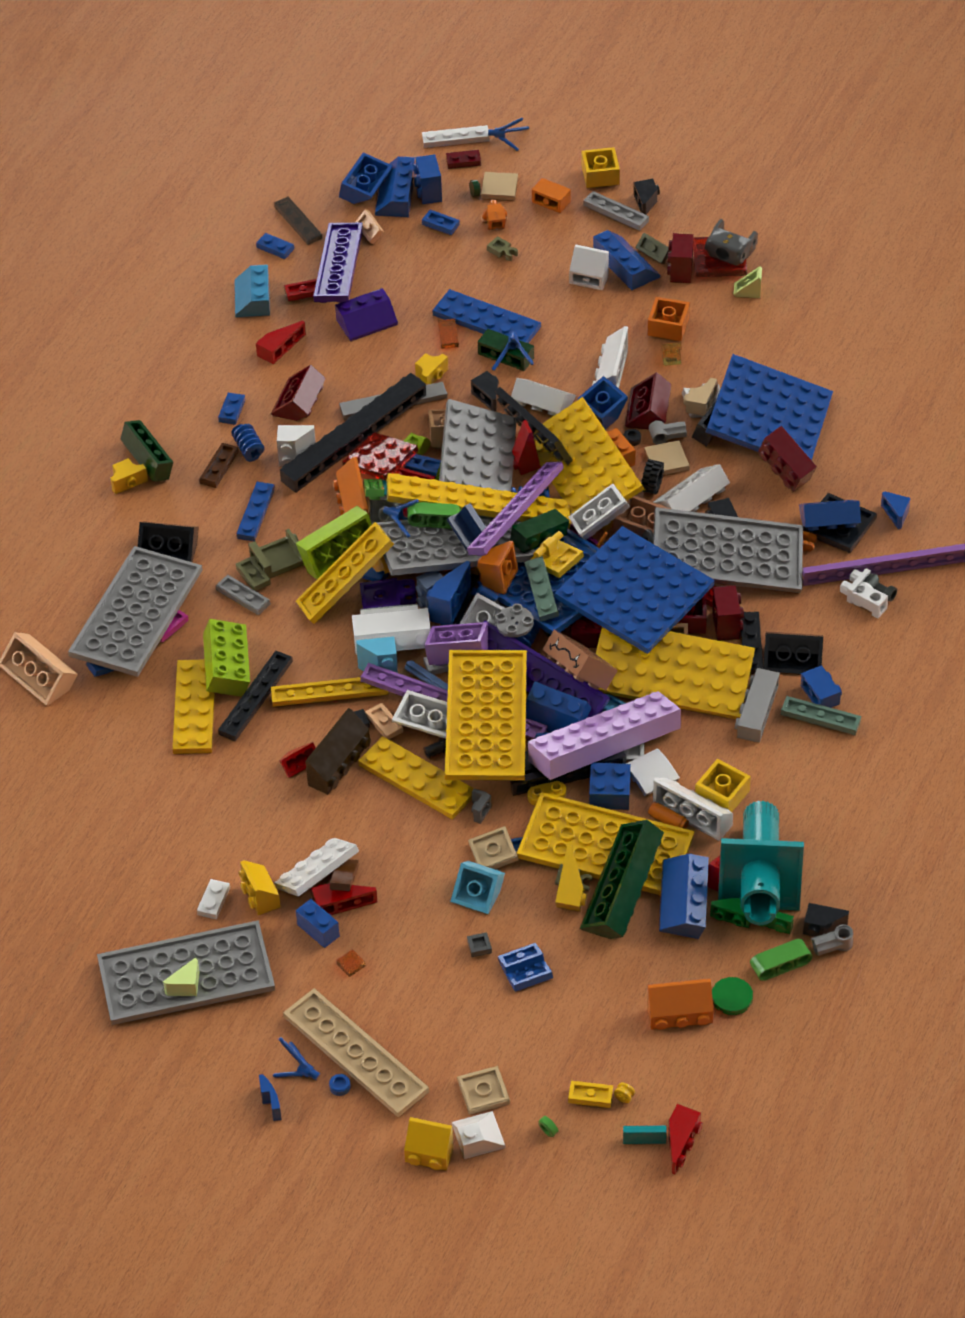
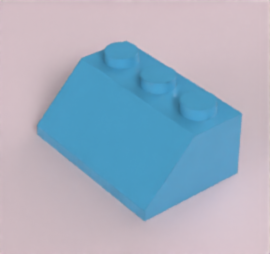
[235,265,270,317]

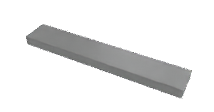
[339,382,448,420]

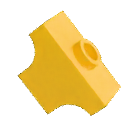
[415,353,448,385]
[110,458,148,495]

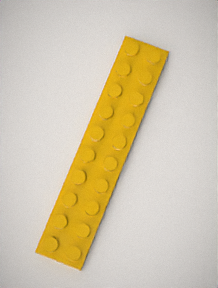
[387,473,571,529]

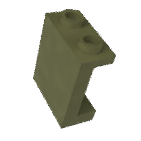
[248,529,304,579]

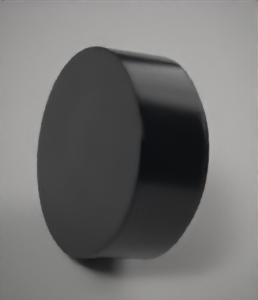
[623,429,641,446]

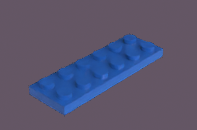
[432,289,541,343]

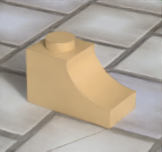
[683,378,718,416]

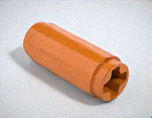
[648,802,689,829]

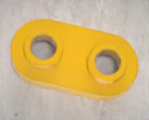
[528,781,566,806]

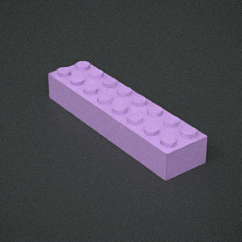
[528,691,681,780]

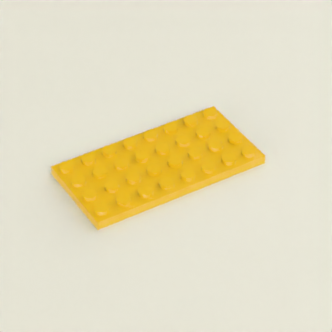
[534,397,645,514]
[596,627,755,719]
[445,650,527,780]
[516,792,694,895]

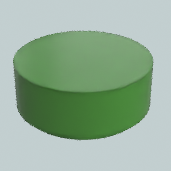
[538,1116,559,1137]

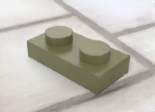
[635,233,671,264]
[236,556,271,591]

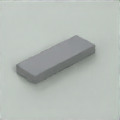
[215,575,271,615]

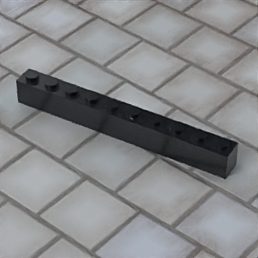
[280,373,426,493]

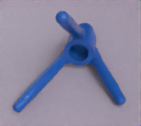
[488,117,529,151]
[492,332,534,371]
[383,499,419,538]
[273,1037,320,1080]

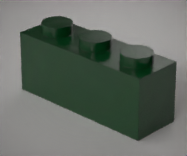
[477,329,534,371]
[510,509,569,553]

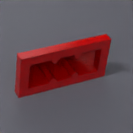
[279,742,316,778]

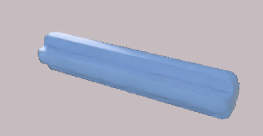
[405,660,448,691]

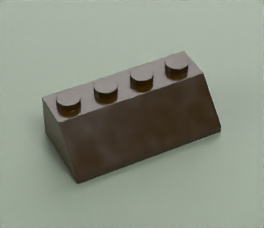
[306,708,371,795]

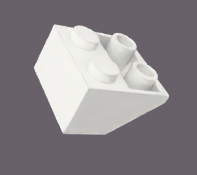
[569,245,609,290]

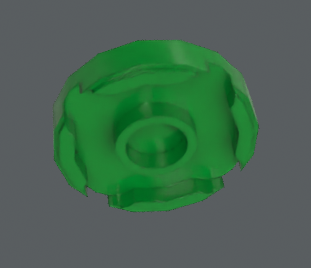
[712,977,753,1015]

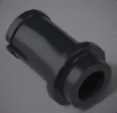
[423,738,446,759]

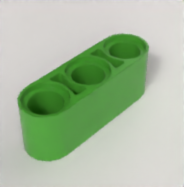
[407,502,461,529]
[750,939,813,981]

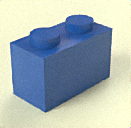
[801,665,842,708]
[296,899,340,948]

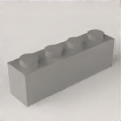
[735,668,780,743]

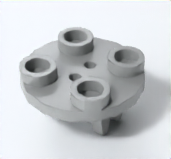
[495,604,534,637]

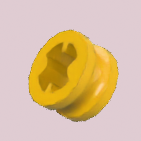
[614,1082,635,1103]

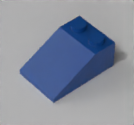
[427,561,471,625]

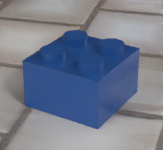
[413,154,442,204]
[589,763,631,810]

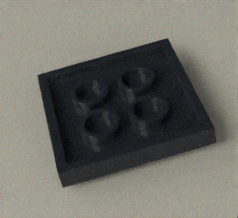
[803,493,877,553]

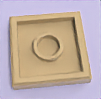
[481,172,518,200]
[644,440,689,475]
[468,826,519,869]
[457,1066,510,1115]

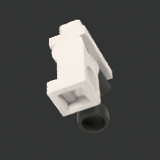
[840,568,898,619]

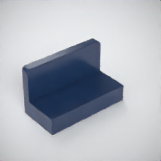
[447,503,486,550]

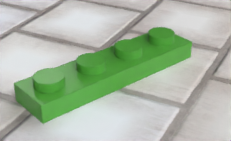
[363,479,384,500]

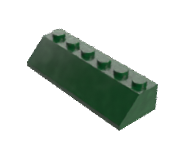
[580,820,664,939]

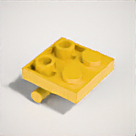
[530,531,584,578]

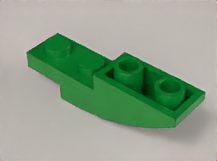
[710,898,794,934]

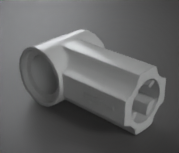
[649,421,687,445]
[812,925,853,956]

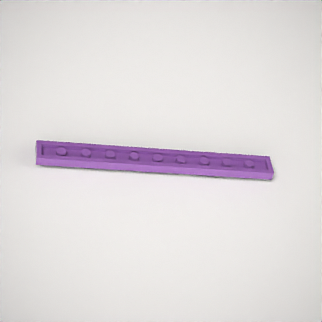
[467,462,564,556]
[802,544,965,586]
[361,663,547,741]

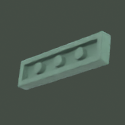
[525,556,559,622]
[781,696,862,735]

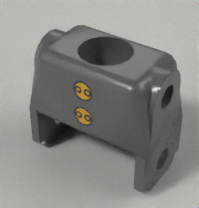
[705,219,758,266]

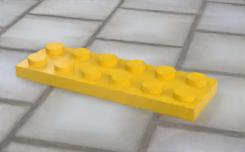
[296,522,394,624]
[173,659,215,754]
[358,736,474,820]

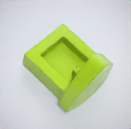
[401,433,431,455]

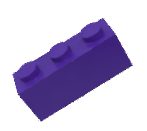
[335,288,398,341]

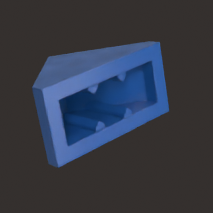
[881,491,910,530]

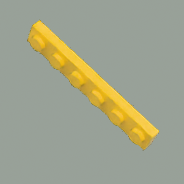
[271,677,388,707]

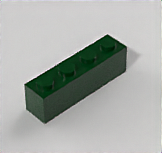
[120,420,174,482]

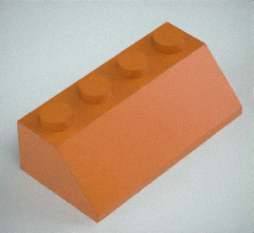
[333,456,369,516]

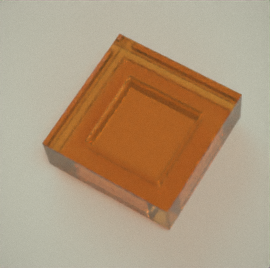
[336,949,366,977]

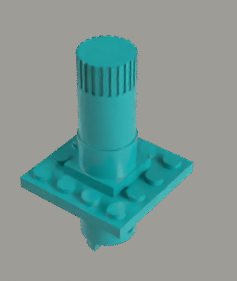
[718,801,804,925]

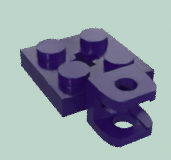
[360,578,417,609]

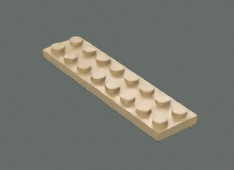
[283,988,429,1117]

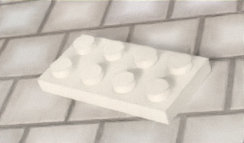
[274,838,359,897]

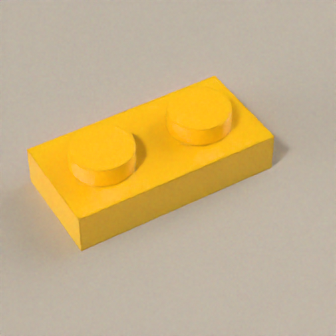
[568,1081,613,1108]

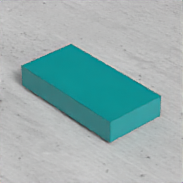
[623,1125,667,1144]

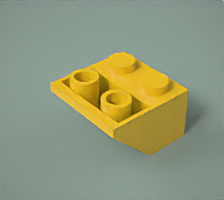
[238,860,281,915]

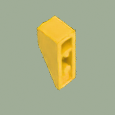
[555,844,587,911]

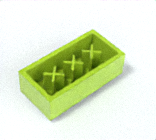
[296,506,372,579]
[203,619,250,697]

